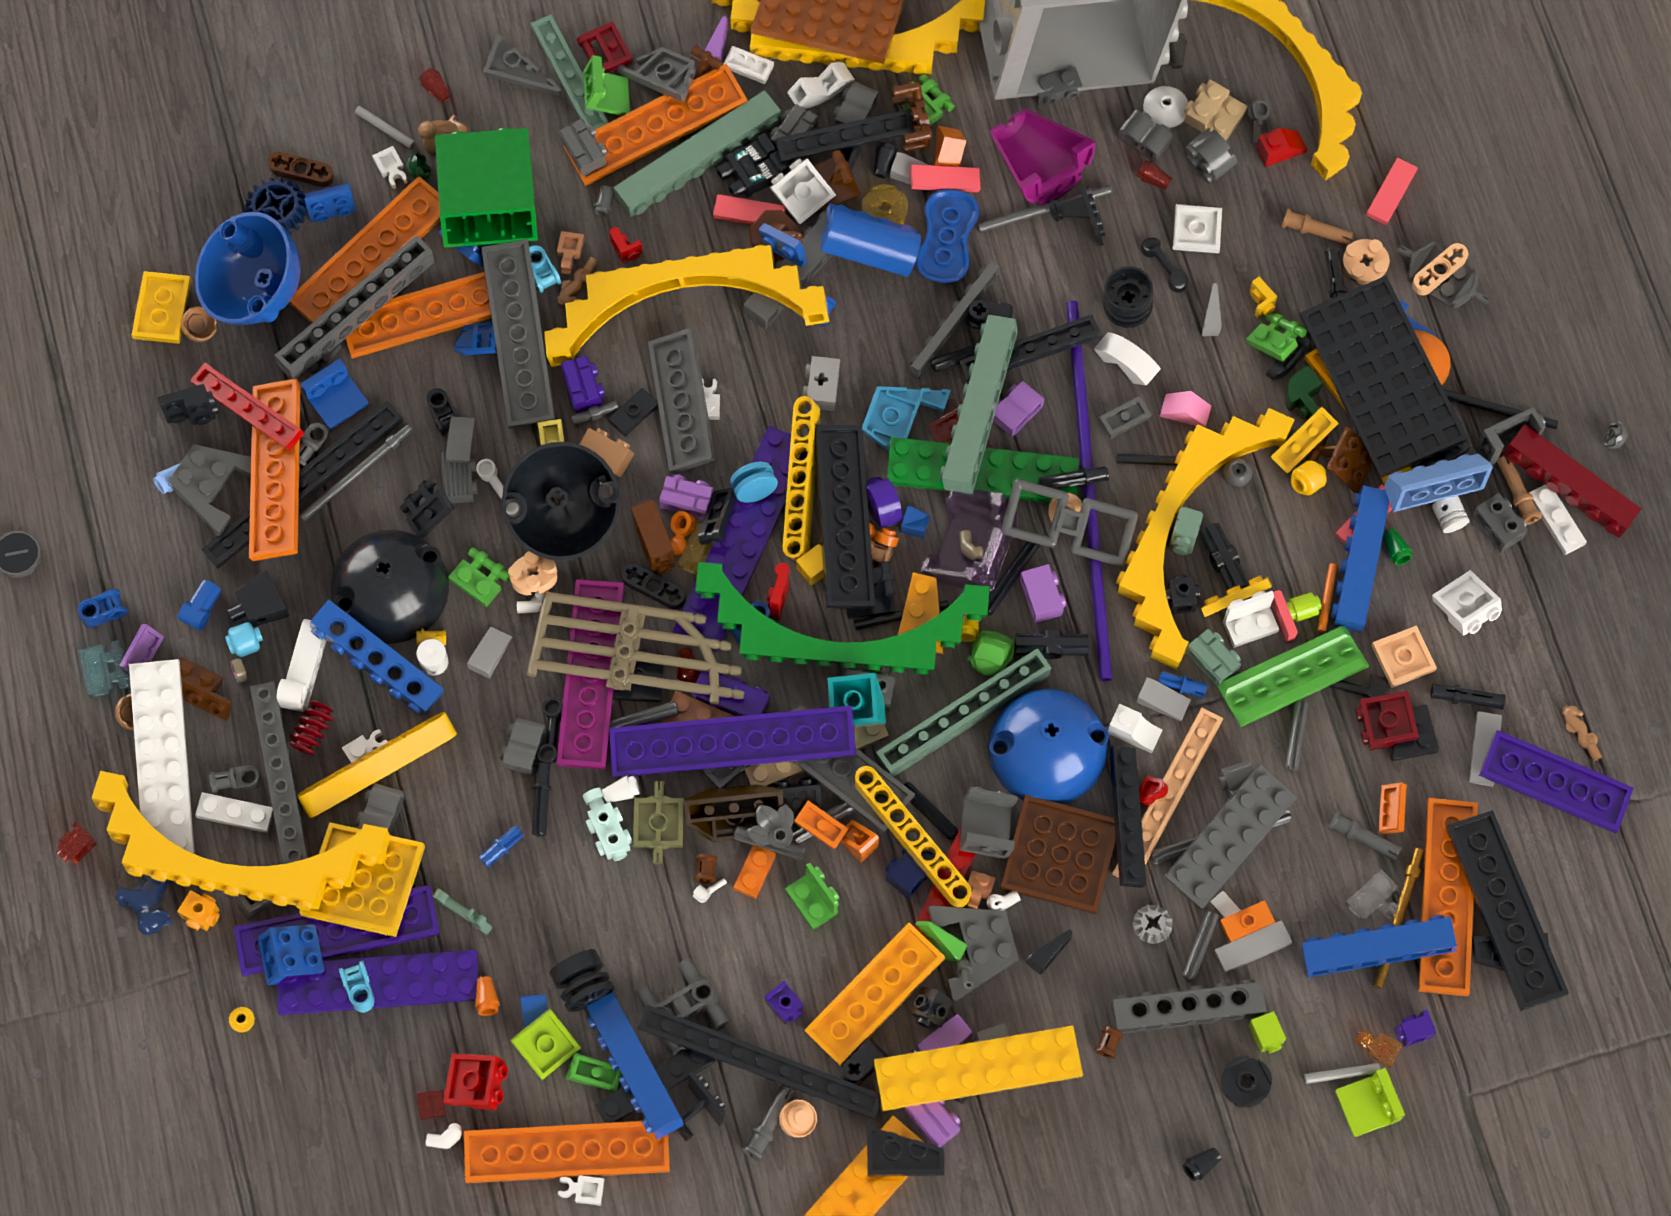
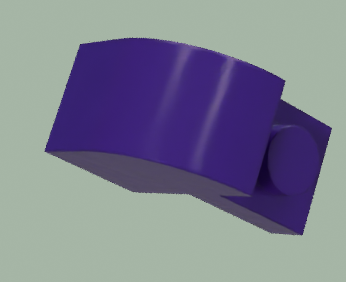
[866,477,903,528]

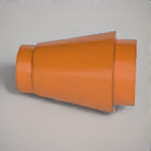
[475,976,500,1016]

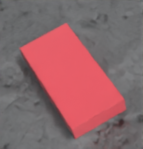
[1271,590,1298,643]

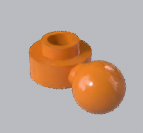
[670,511,696,555]
[869,522,899,547]

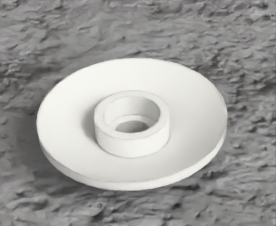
[1143,86,1188,128]

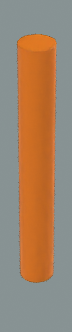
[1317,564,1338,634]

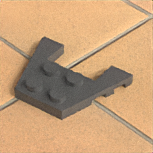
[168,444,251,536]
[927,906,1019,1001]

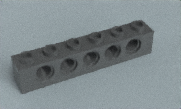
[1111,979,1267,1034]

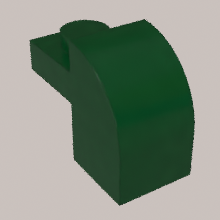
[1285,365,1323,421]

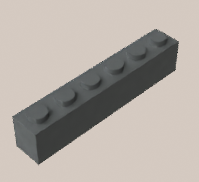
[743,210,832,330]

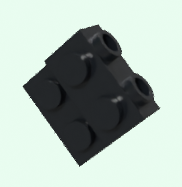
[157,384,219,425]

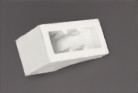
[1108,704,1162,753]

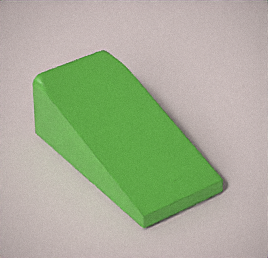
[915,921,967,962]
[566,1053,621,1092]

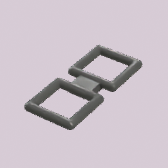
[1001,479,1138,567]

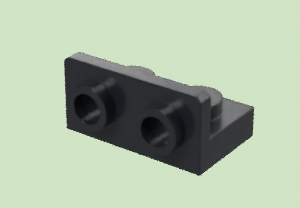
[770,778,822,817]

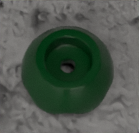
[406,152,431,179]

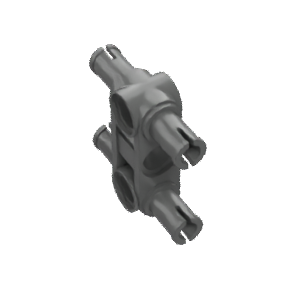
[634,958,730,1056]

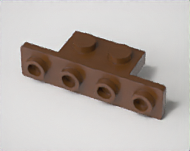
[145,657,231,720]

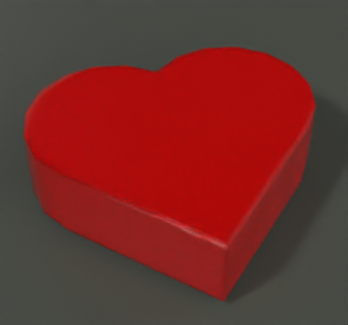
[1139,776,1168,806]

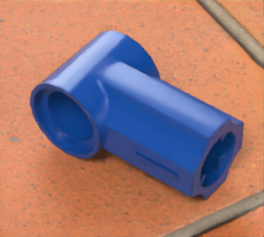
[178,580,222,631]

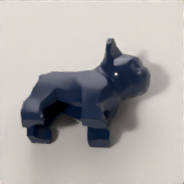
[115,874,174,936]

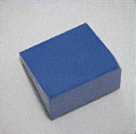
[521,994,548,1027]

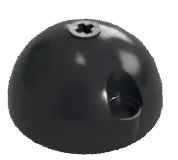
[500,442,621,561]
[331,530,449,644]

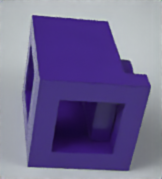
[765,981,804,1024]
[1394,1009,1437,1047]

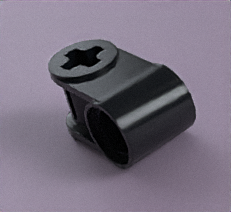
[967,300,1013,329]
[426,388,460,437]
[842,1038,889,1085]

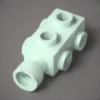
[583,788,633,861]

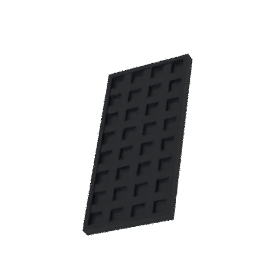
[1300,276,1468,479]

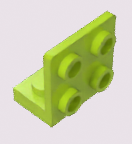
[1335,1068,1405,1137]

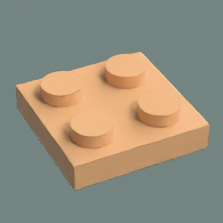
[1371,626,1437,688]

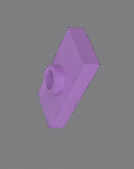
[119,624,164,673]

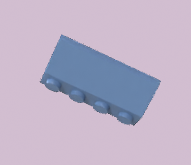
[1384,454,1493,512]

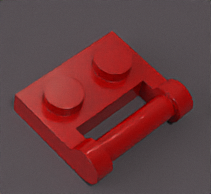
[767,563,790,620]

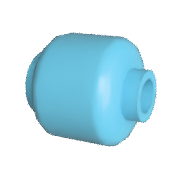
[225,622,263,658]

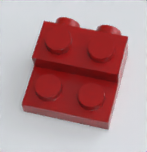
[443,1054,508,1110]

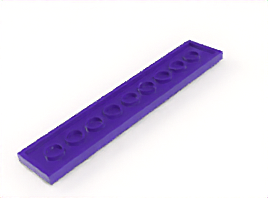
[672,426,808,652]
[609,706,856,778]

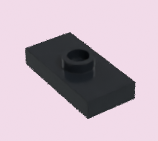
[608,388,658,437]

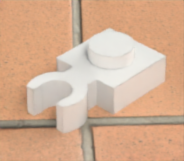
[372,146,407,189]
[702,379,720,420]
[342,729,388,763]
[558,1176,604,1206]

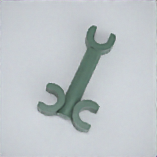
[433,888,492,936]

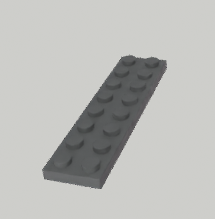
[481,239,556,429]

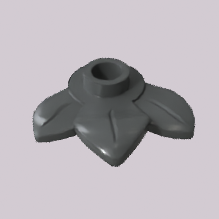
[747,804,794,848]

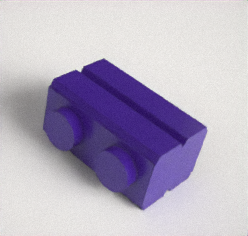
[561,356,605,413]

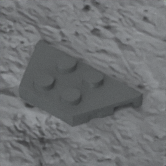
[617,47,697,102]

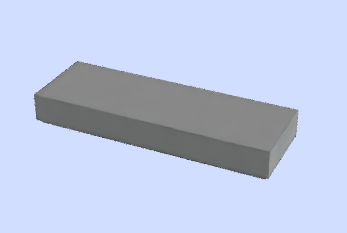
[1469,711,1502,787]
[1214,920,1293,974]

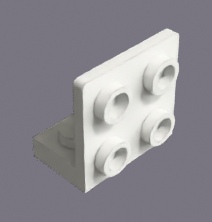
[1223,591,1279,648]

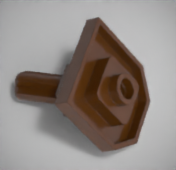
[749,210,804,264]

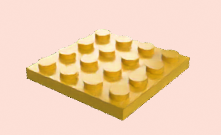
[299,822,425,937]

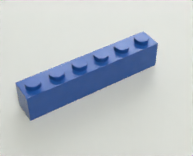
[1331,485,1390,632]
[1302,915,1457,978]
[586,992,684,1140]

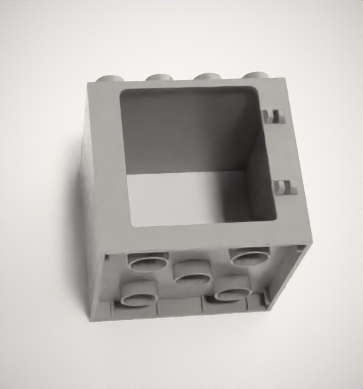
[979,0,1188,100]

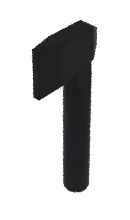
[1328,674,1388,698]

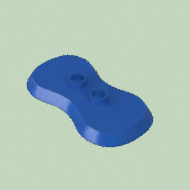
[916,189,979,283]

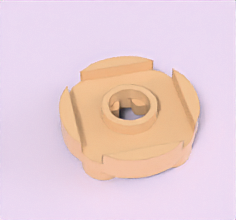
[1342,239,1390,285]
[508,551,558,595]

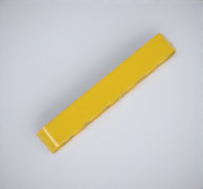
[783,396,820,562]
[297,712,457,818]
[855,766,971,908]

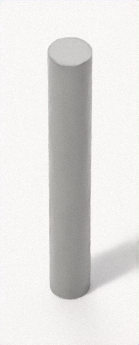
[355,106,415,149]
[1304,1063,1380,1084]

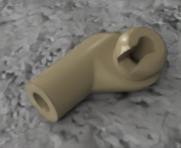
[959,530,983,560]

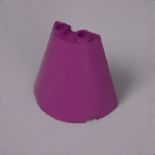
[989,108,1095,205]

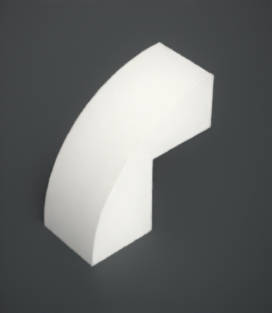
[787,62,855,109]
[1094,332,1161,385]

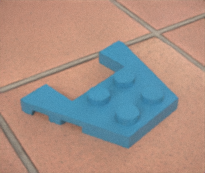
[862,386,951,453]

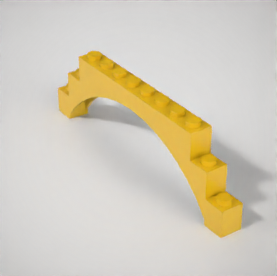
[712,0,985,75]
[1195,0,1362,181]
[544,245,829,367]
[1116,408,1295,670]
[92,771,390,911]

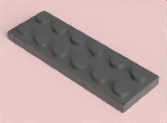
[648,328,716,474]
[793,704,915,833]
[1164,765,1298,909]

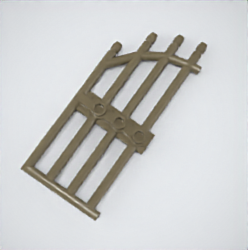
[527,591,745,704]

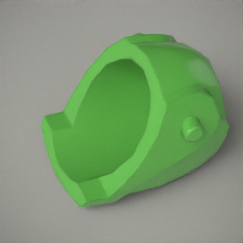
[967,630,1015,677]

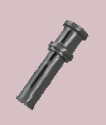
[1327,810,1402,861]
[741,1085,795,1161]

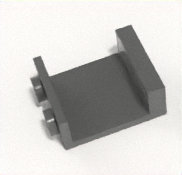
[1476,407,1546,466]
[960,787,1018,859]

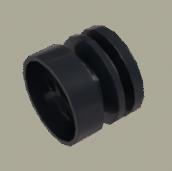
[1104,266,1153,328]
[549,949,615,1012]

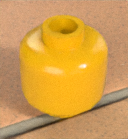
[1291,461,1327,496]

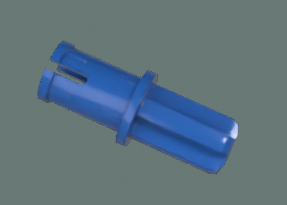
[1158,671,1207,699]
[478,826,524,868]

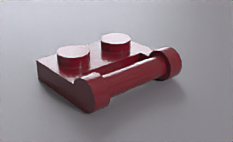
[576,22,633,73]

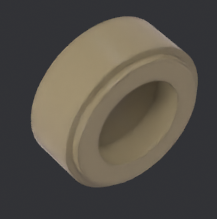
[230,658,247,684]

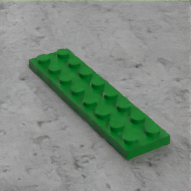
[886,437,1079,503]

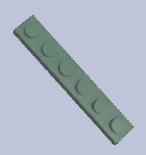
[531,15,609,130]

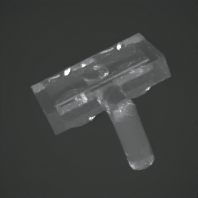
[1345,869,1399,922]

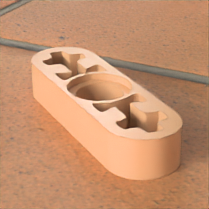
[1412,243,1468,295]

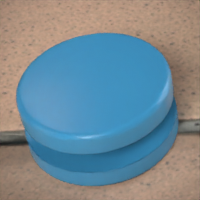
[730,462,778,503]

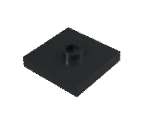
[613,653,664,702]

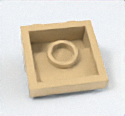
[1184,80,1248,141]

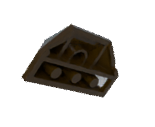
[683,785,783,842]

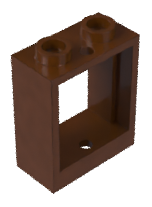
[631,499,675,574]

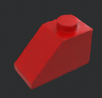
[1256,128,1307,167]

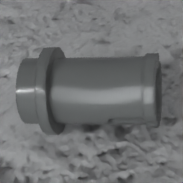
[592,185,614,217]

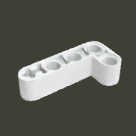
[277,619,327,712]

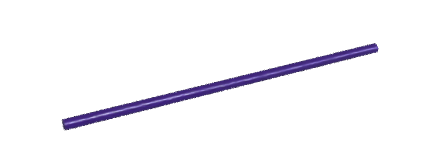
[1066,301,1112,682]

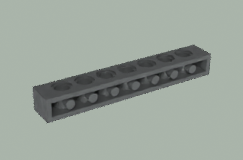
[274,235,435,379]
[250,681,310,864]

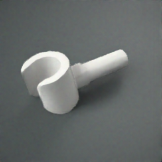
[693,878,727,903]

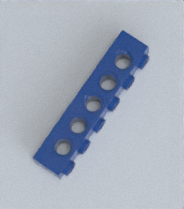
[310,599,444,716]

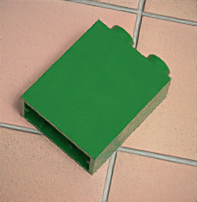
[435,128,538,248]

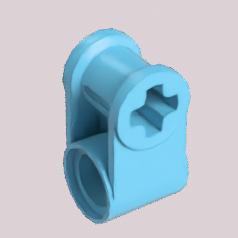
[530,245,561,293]
[339,960,375,1013]

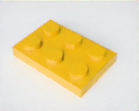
[132,271,191,344]

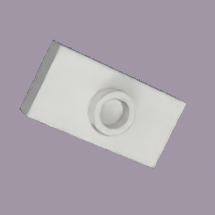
[723,46,774,84]

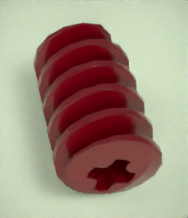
[287,700,334,756]

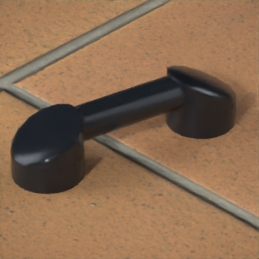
[1141,237,1188,293]
[1266,328,1311,380]
[537,697,563,764]

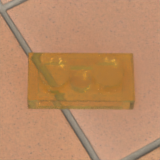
[678,523,715,574]

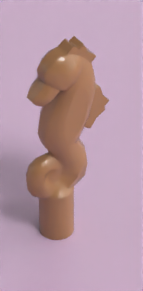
[557,257,598,306]
[1562,706,1602,761]

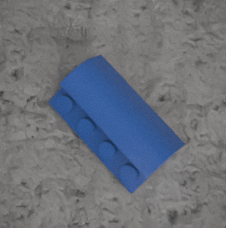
[820,203,921,277]

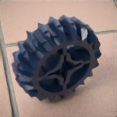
[244,177,308,236]

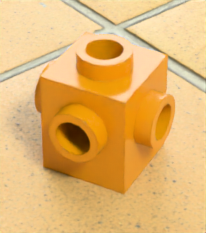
[177,890,220,931]

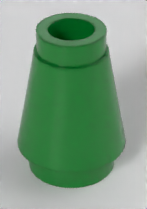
[1383,529,1412,566]

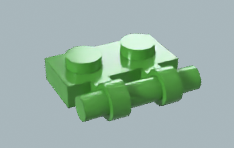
[902,74,955,126]
[1246,312,1307,362]
[448,547,510,608]

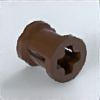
[694,854,717,884]
[1094,1027,1123,1059]

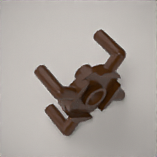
[891,82,932,153]

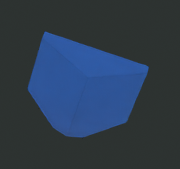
[454,321,497,355]

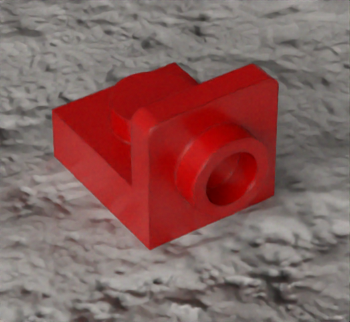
[609,227,643,263]

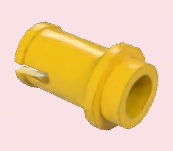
[417,629,446,646]

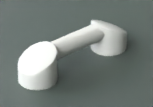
[476,459,519,515]

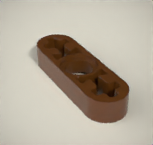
[268,152,334,187]

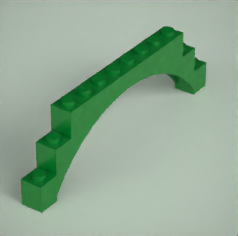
[696,562,990,675]

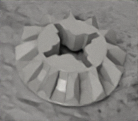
[1133,904,1172,944]

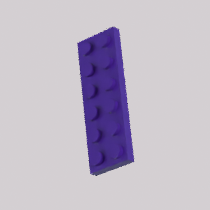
[1479,730,1634,834]

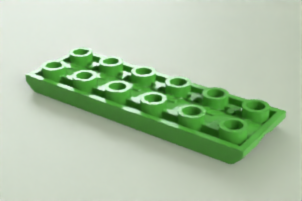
[1217,626,1369,727]

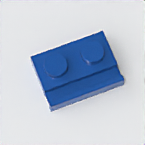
[759,223,808,267]

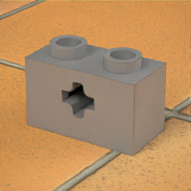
[803,356,840,411]

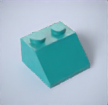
[827,673,886,727]

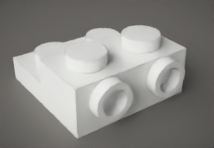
[770,158,836,224]
[1432,570,1502,636]

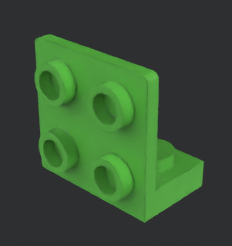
[583,55,630,116]
[785,863,839,930]

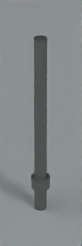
[977,185,1112,233]
[298,424,413,522]

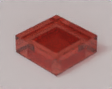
[417,1090,446,1120]

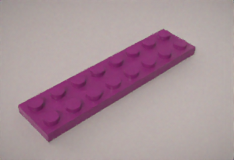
[556,579,624,770]

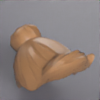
[418,115,469,154]

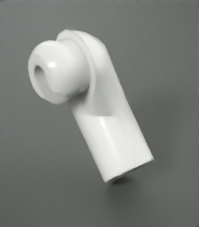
[987,891,1021,911]
[426,1123,462,1149]

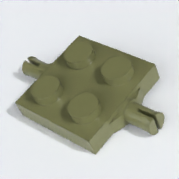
[633,781,684,865]

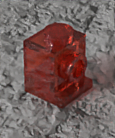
[55,822,97,865]

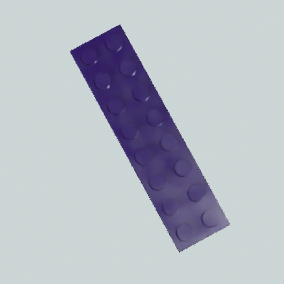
[233,885,440,977]
[277,950,479,1015]

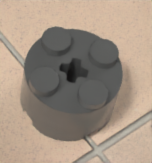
[1185,128,1237,184]

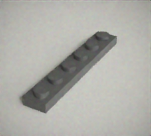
[910,261,999,379]

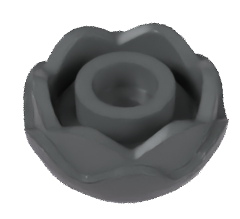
[1602,421,1628,449]
[1223,458,1253,487]

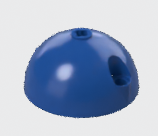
[195,212,301,325]
[988,689,1109,804]

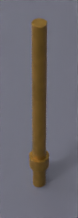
[1373,848,1424,989]

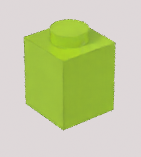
[1248,1011,1286,1054]

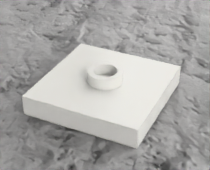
[1173,204,1222,253]

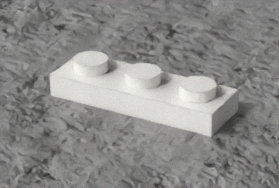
[1530,485,1587,555]
[195,792,273,833]

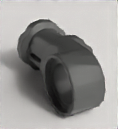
[299,423,328,467]
[209,765,261,793]

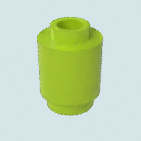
[1286,592,1322,622]

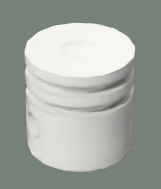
[1432,496,1470,533]
[417,639,449,676]

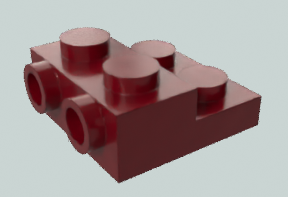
[1355,690,1419,751]

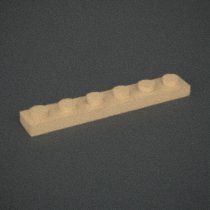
[744,724,889,787]

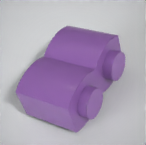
[993,381,1044,437]

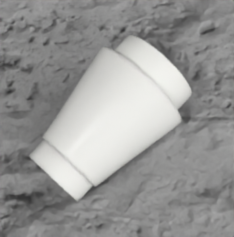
[602,775,640,803]

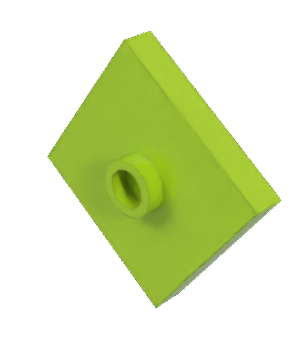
[510,1009,581,1080]

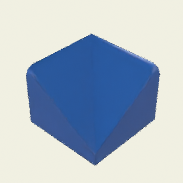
[901,505,930,538]

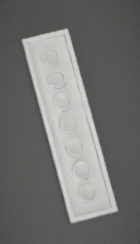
[129,659,195,854]

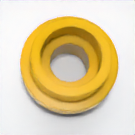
[229,1007,255,1032]

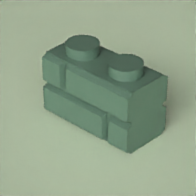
[1169,507,1203,555]
[1185,629,1241,687]

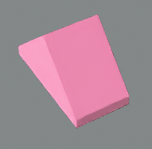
[1160,391,1211,428]

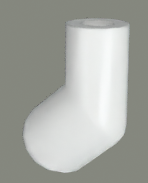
[517,591,548,613]

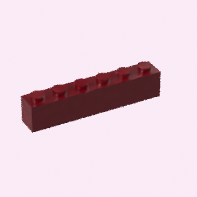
[1502,424,1642,538]

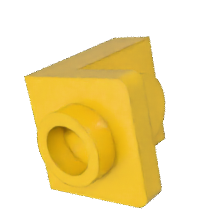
[1250,277,1277,318]

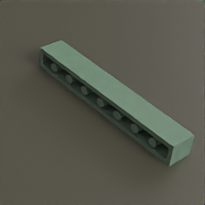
[614,90,781,218]
[940,315,1018,494]
[875,648,1051,777]

